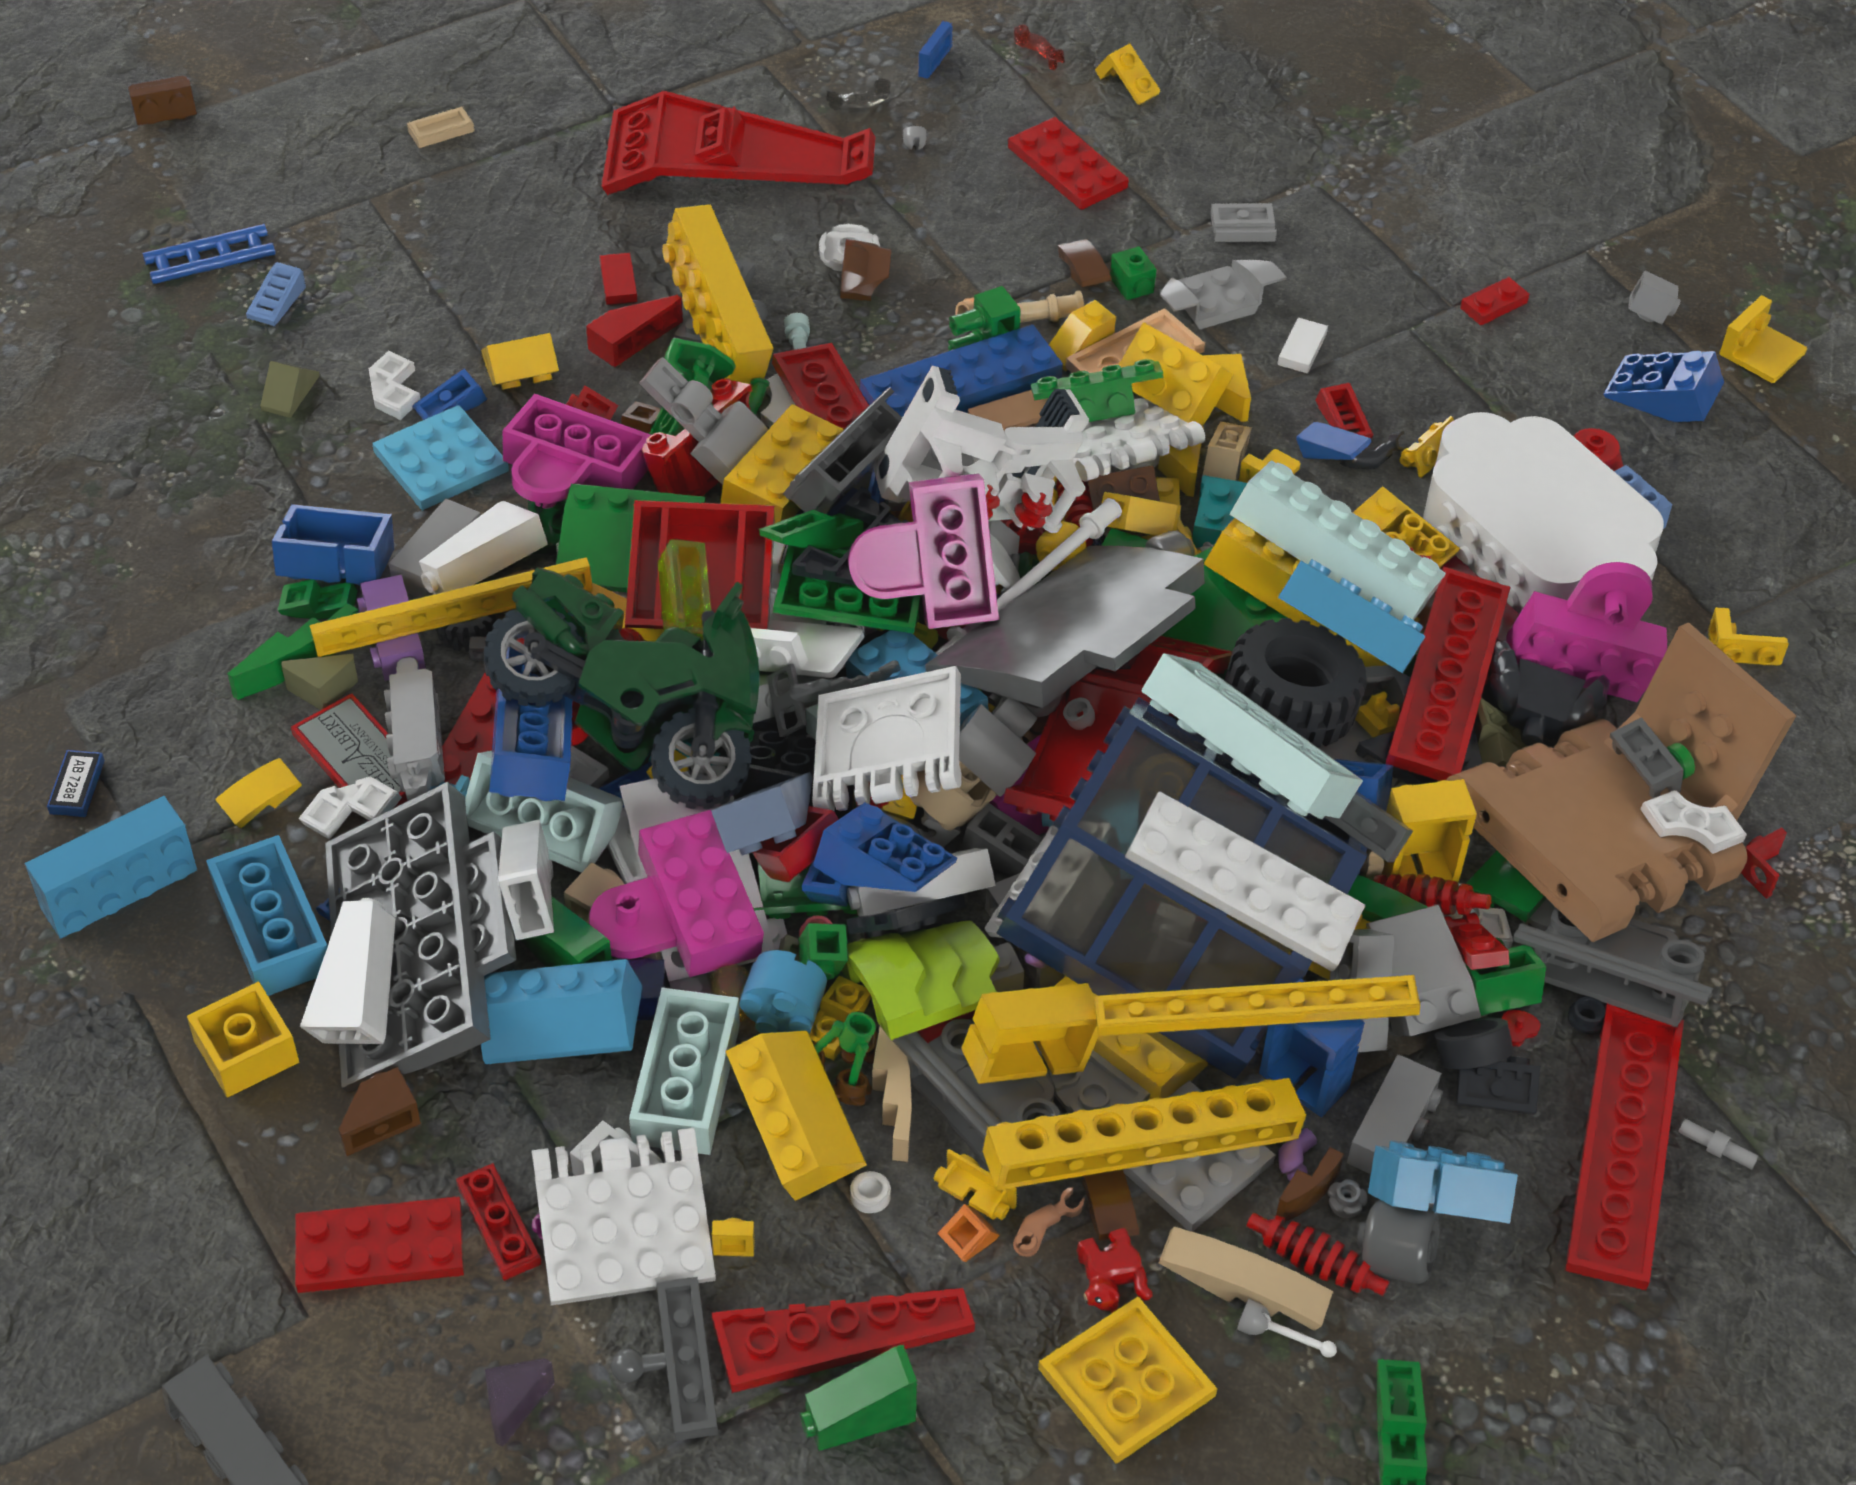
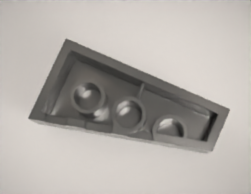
[162,1355,309,1485]

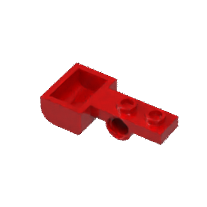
[752,806,839,882]

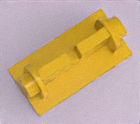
[1400,416,1454,478]
[934,1149,1017,1220]

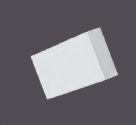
[1278,318,1328,373]

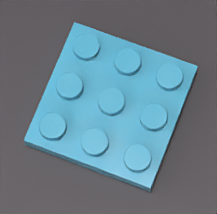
[372,405,509,510]

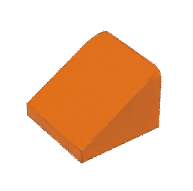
[937,1204,1000,1262]

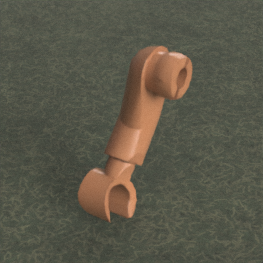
[1013,1187,1084,1257]

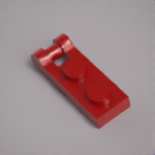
[1444,912,1509,970]

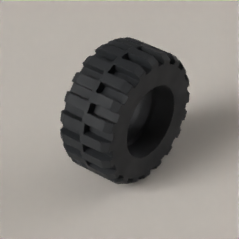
[1224,618,1367,748]

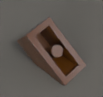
[339,1067,421,1156]

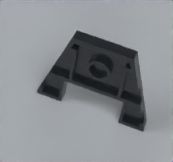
[792,487,909,586]

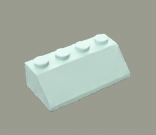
[465,750,624,873]

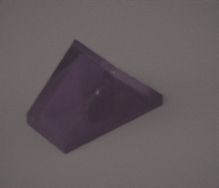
[485,1358,555,1447]

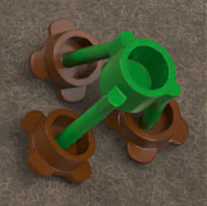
[812,1012,878,1106]

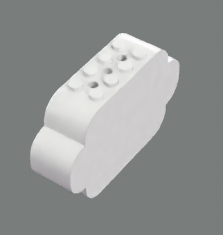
[1423,412,1664,614]

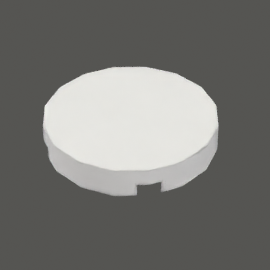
[819,224,880,272]
[990,534,1020,594]

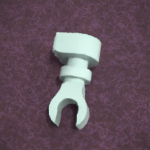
[784,313,810,350]

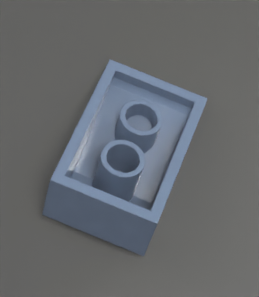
[711,772,813,856]

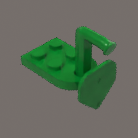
[649,338,770,436]

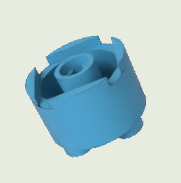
[739,950,827,1033]

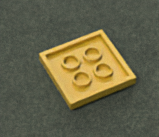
[1038,1297,1217,1464]

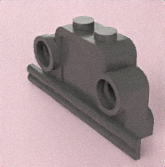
[783,388,902,514]
[1513,908,1714,1027]
[893,1019,1060,1165]

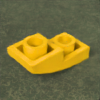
[215,758,302,828]
[809,976,872,1061]

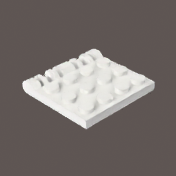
[1073,398,1205,482]
[812,666,961,811]
[532,1128,716,1305]

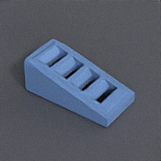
[246,262,306,326]

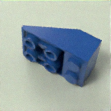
[1603,350,1724,422]
[813,802,958,892]

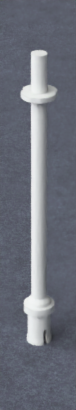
[935,498,1122,655]

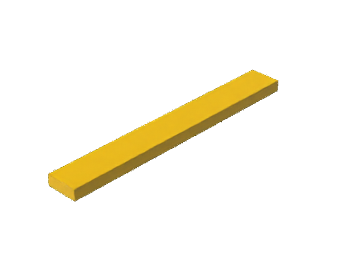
[310,557,593,657]
[1095,975,1420,1036]

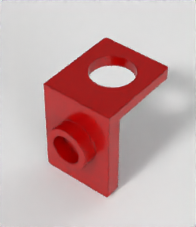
[1741,827,1787,899]

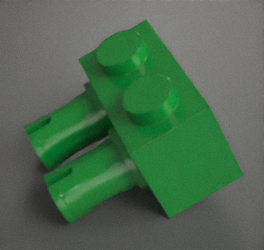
[948,286,1021,351]
[1465,937,1547,1015]

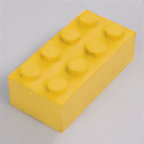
[720,404,844,523]

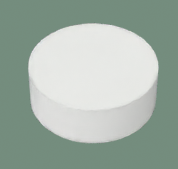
[850,1171,891,1213]

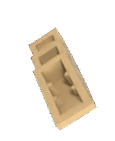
[872,1026,912,1162]
[1159,1227,1333,1331]

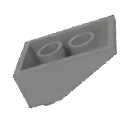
[1366,905,1481,1036]

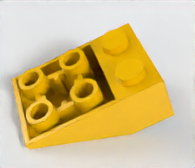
[1353,486,1460,569]

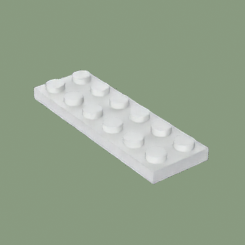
[1125,791,1365,972]

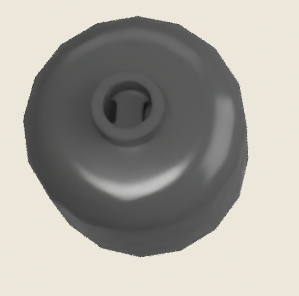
[1357,1200,1439,1284]

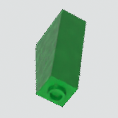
[513,897,612,967]

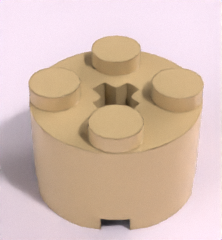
[910,761,997,831]

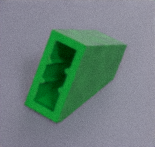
[800,1345,917,1451]

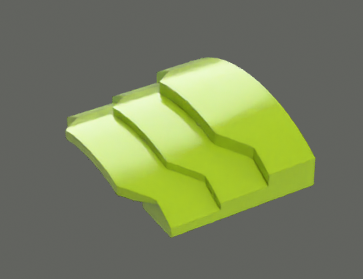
[841,921,1000,1040]

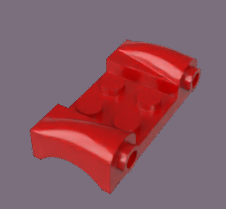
[642,379,752,497]

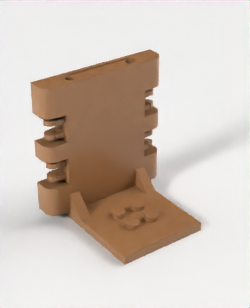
[1447,623,1796,942]

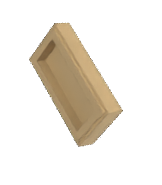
[407,107,474,148]

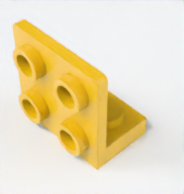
[1719,295,1807,383]

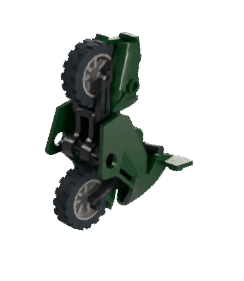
[484,567,759,809]

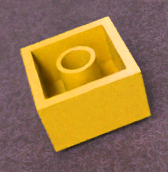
[187,981,300,1098]

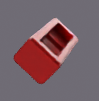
[1315,382,1374,439]

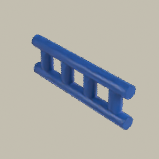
[142,224,275,284]

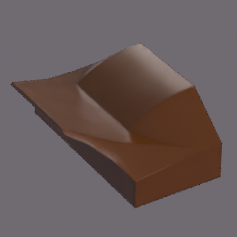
[840,239,892,301]

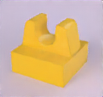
[1355,692,1400,737]

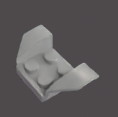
[1160,260,1286,330]

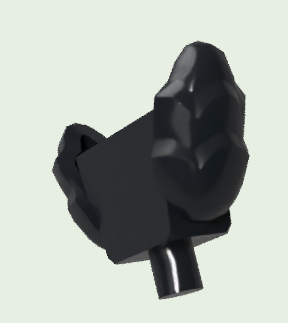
[1487,640,1610,746]

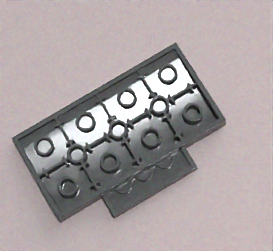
[925,546,1205,708]
[325,782,516,1092]

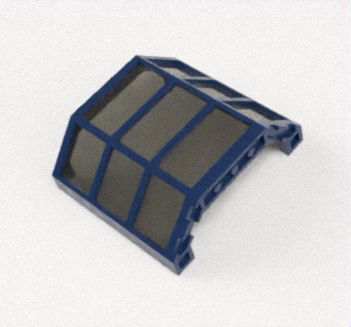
[996,697,1368,1079]

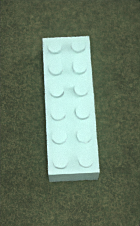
[1230,460,1446,621]
[1141,653,1363,819]

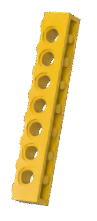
[982,1078,1306,1191]

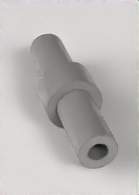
[1678,1119,1759,1170]

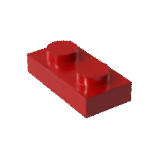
[1460,277,1530,326]

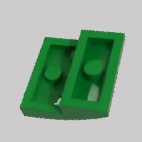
[1466,850,1547,922]

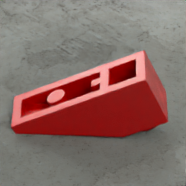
[586,295,683,368]

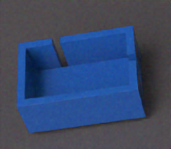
[272,504,394,586]
[1259,978,1365,1118]

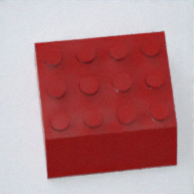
[625,500,775,631]

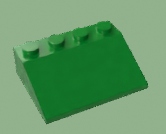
[556,484,706,593]
[773,545,922,634]
[1162,546,1287,680]

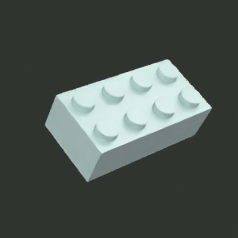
[629,988,740,1155]

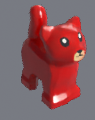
[1076,1228,1153,1314]

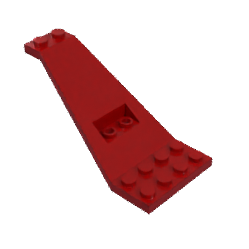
[601,91,875,195]
[1003,635,1233,821]

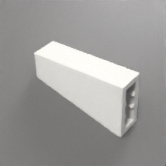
[419,501,548,594]
[498,820,554,940]
[847,848,996,916]
[300,898,396,1044]

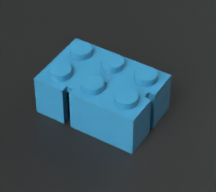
[1368,1140,1518,1223]

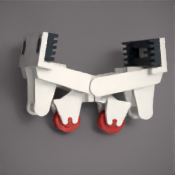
[874,366,1089,533]

